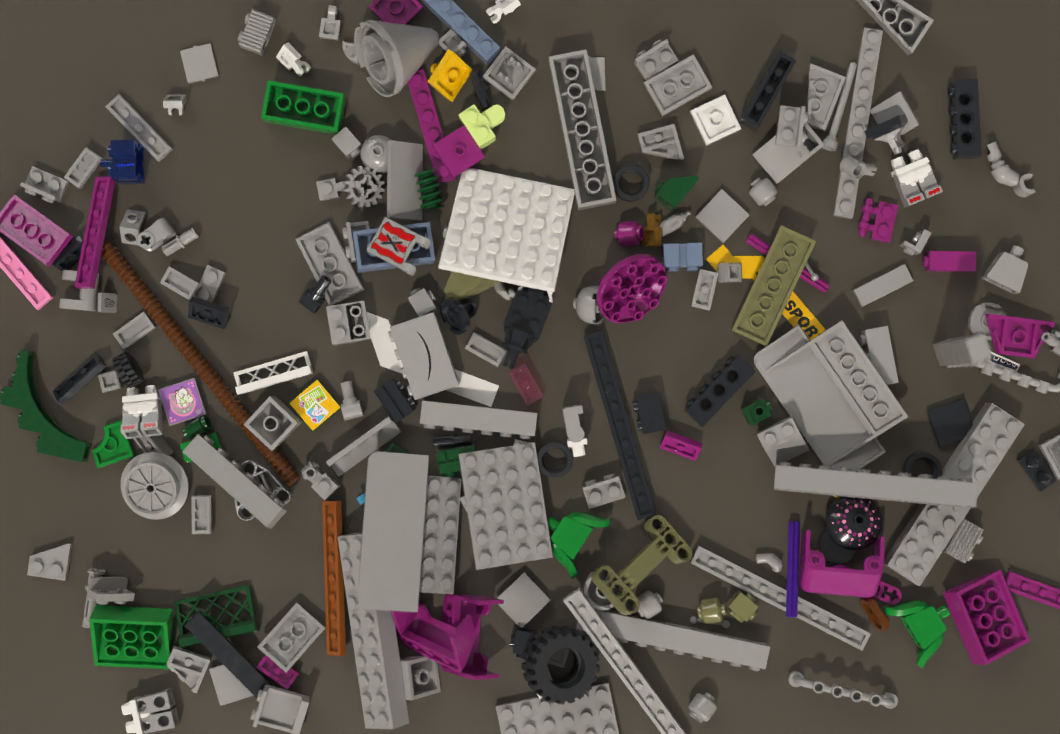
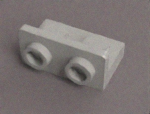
[634,39,679,81]
[775,105,808,148]
[20,166,69,204]
[582,473,626,509]

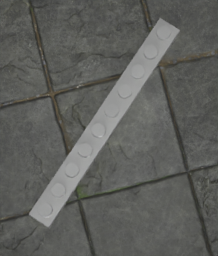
[833,27,883,219]
[690,545,871,651]
[563,588,687,734]

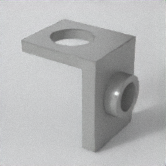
[119,209,146,246]

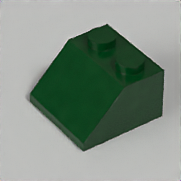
[654,175,699,213]

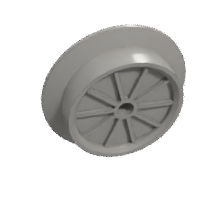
[121,452,189,520]

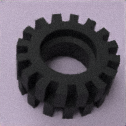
[112,351,144,388]

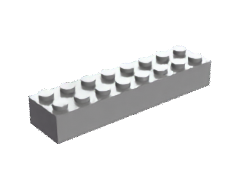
[548,49,616,211]

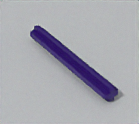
[786,521,800,618]

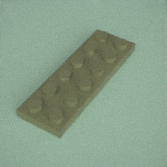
[731,225,816,346]

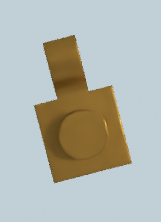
[641,213,662,247]

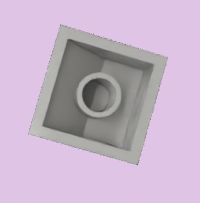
[244,395,303,451]
[757,416,809,466]
[400,655,441,700]

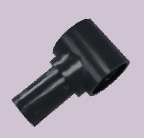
[299,275,332,314]

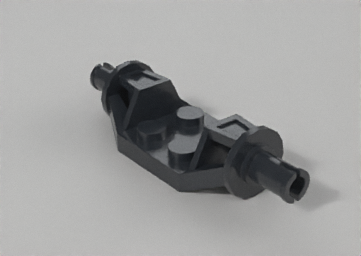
[502,286,553,370]

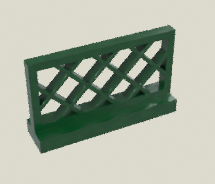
[174,585,260,647]

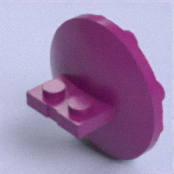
[597,254,667,323]

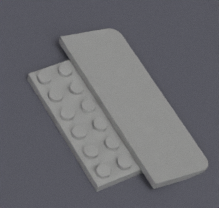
[754,320,908,472]
[357,452,461,612]

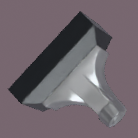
[864,114,908,154]

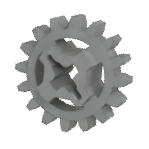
[343,166,385,207]

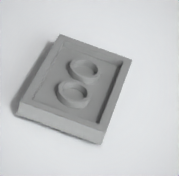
[643,54,712,117]
[257,603,325,673]

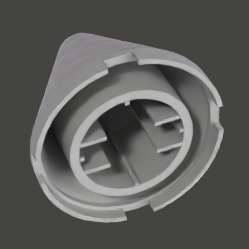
[354,20,439,97]

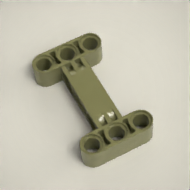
[591,515,692,615]

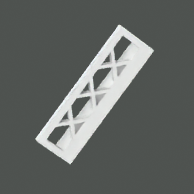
[233,351,314,395]

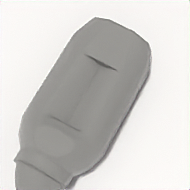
[658,211,691,237]

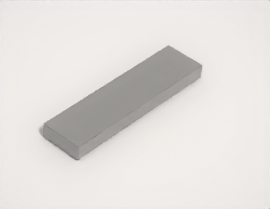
[105,94,173,162]

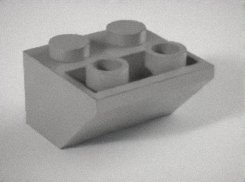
[326,301,371,345]

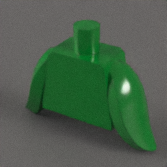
[547,512,611,579]
[885,600,950,669]

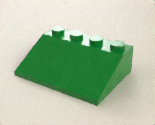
[89,605,174,669]

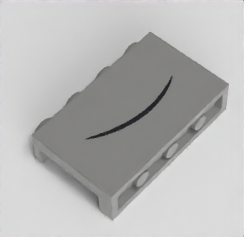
[388,312,460,400]

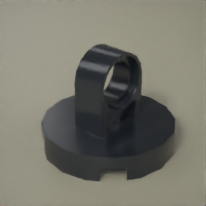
[439,297,477,335]

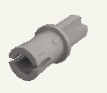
[161,227,199,256]

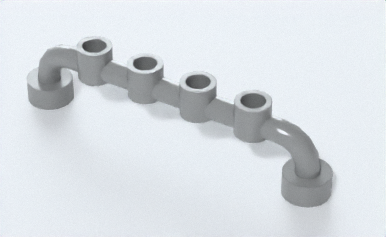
[974,363,1060,394]
[788,671,898,709]

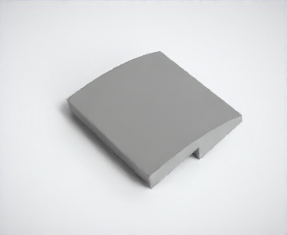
[497,572,550,629]

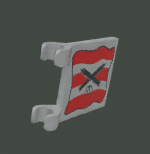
[367,217,431,276]

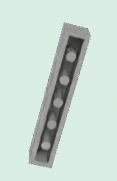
[933,334,993,368]
[420,401,537,439]
[182,434,287,529]

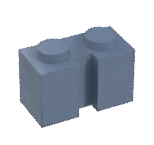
[662,243,703,272]

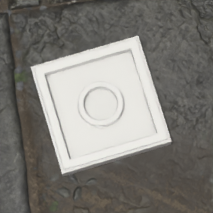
[690,94,741,146]

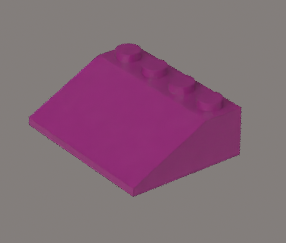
[943,570,1030,665]

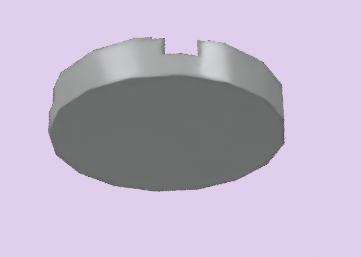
[968,303,1007,340]

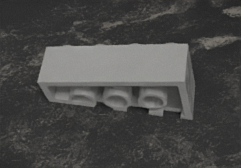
[856,0,934,56]

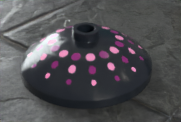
[825,496,882,550]

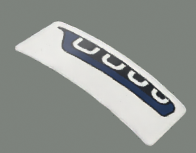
[986,352,1020,372]

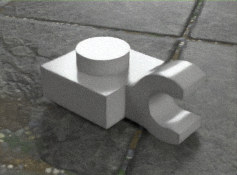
[319,5,341,41]
[316,178,348,201]

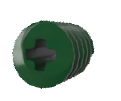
[414,168,445,210]

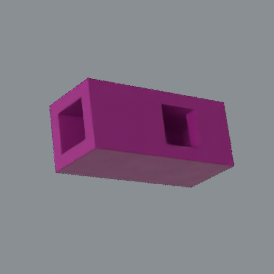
[922,251,976,272]

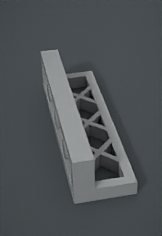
[326,416,402,476]

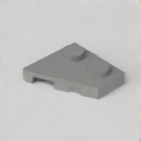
[637,124,684,161]
[27,543,73,581]
[166,646,210,694]

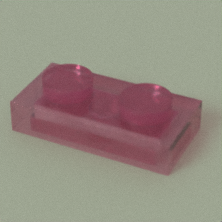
[508,364,543,406]

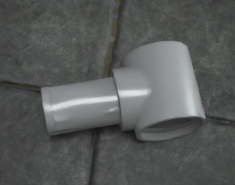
[840,156,877,179]
[340,381,364,421]

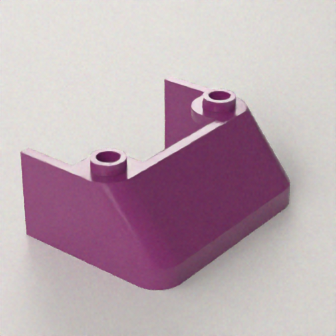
[799,530,885,598]
[440,594,504,680]
[391,602,476,672]

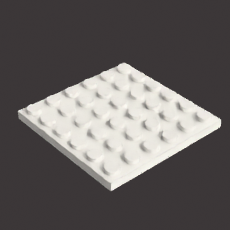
[439,168,575,292]

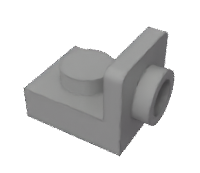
[900,229,931,256]

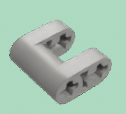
[59,270,99,312]

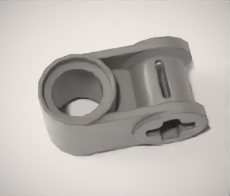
[137,217,176,251]

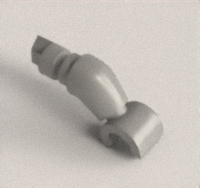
[987,142,1036,198]

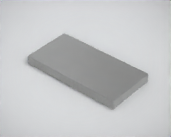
[387,140,423,221]
[295,222,365,306]

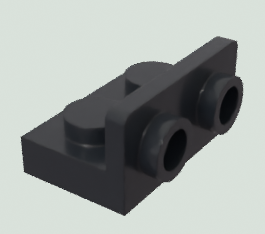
[188,296,231,329]

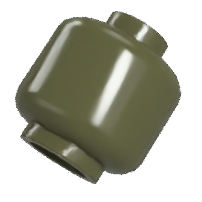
[697,598,727,624]

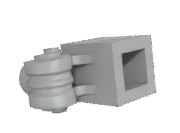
[301,461,341,500]

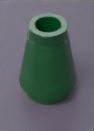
[182,416,212,438]

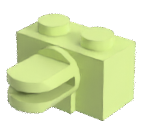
[458,104,505,150]

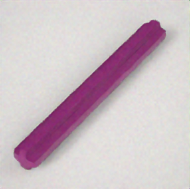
[746,234,830,293]

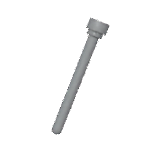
[822,62,857,151]

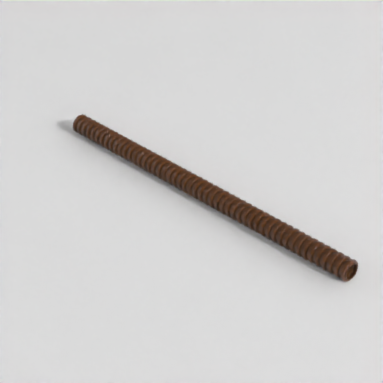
[101,242,301,487]

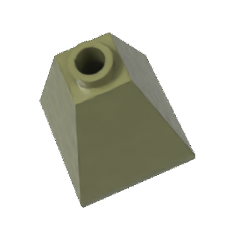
[444,271,501,301]

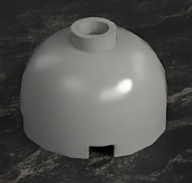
[360,135,391,174]
[573,286,604,324]

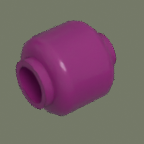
[614,221,644,247]

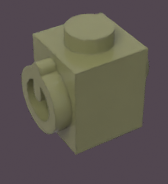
[726,590,758,623]

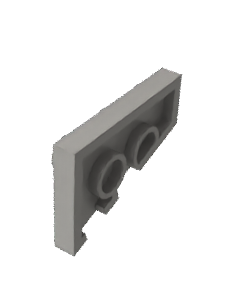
[807,63,846,132]

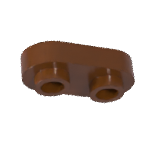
[860,597,890,632]

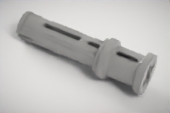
[82,568,105,628]

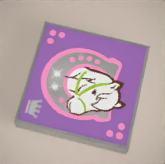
[158,378,207,426]

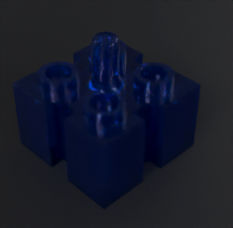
[100,140,145,185]

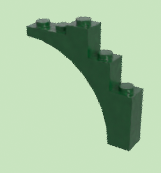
[0,350,92,462]

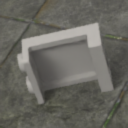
[250,684,310,734]

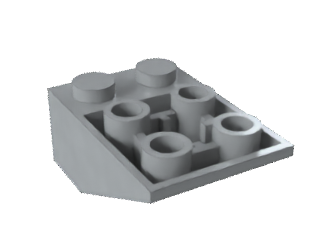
[752,123,825,184]

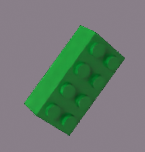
[261,80,347,135]

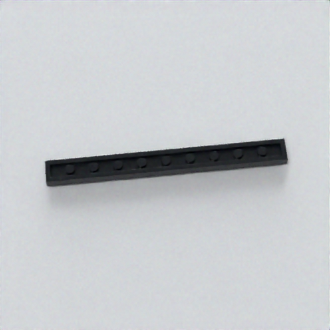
[583,331,656,520]

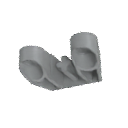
[235,460,292,521]

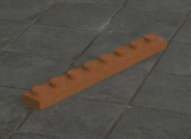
[322,500,346,656]

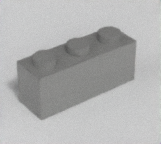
[859,326,899,385]

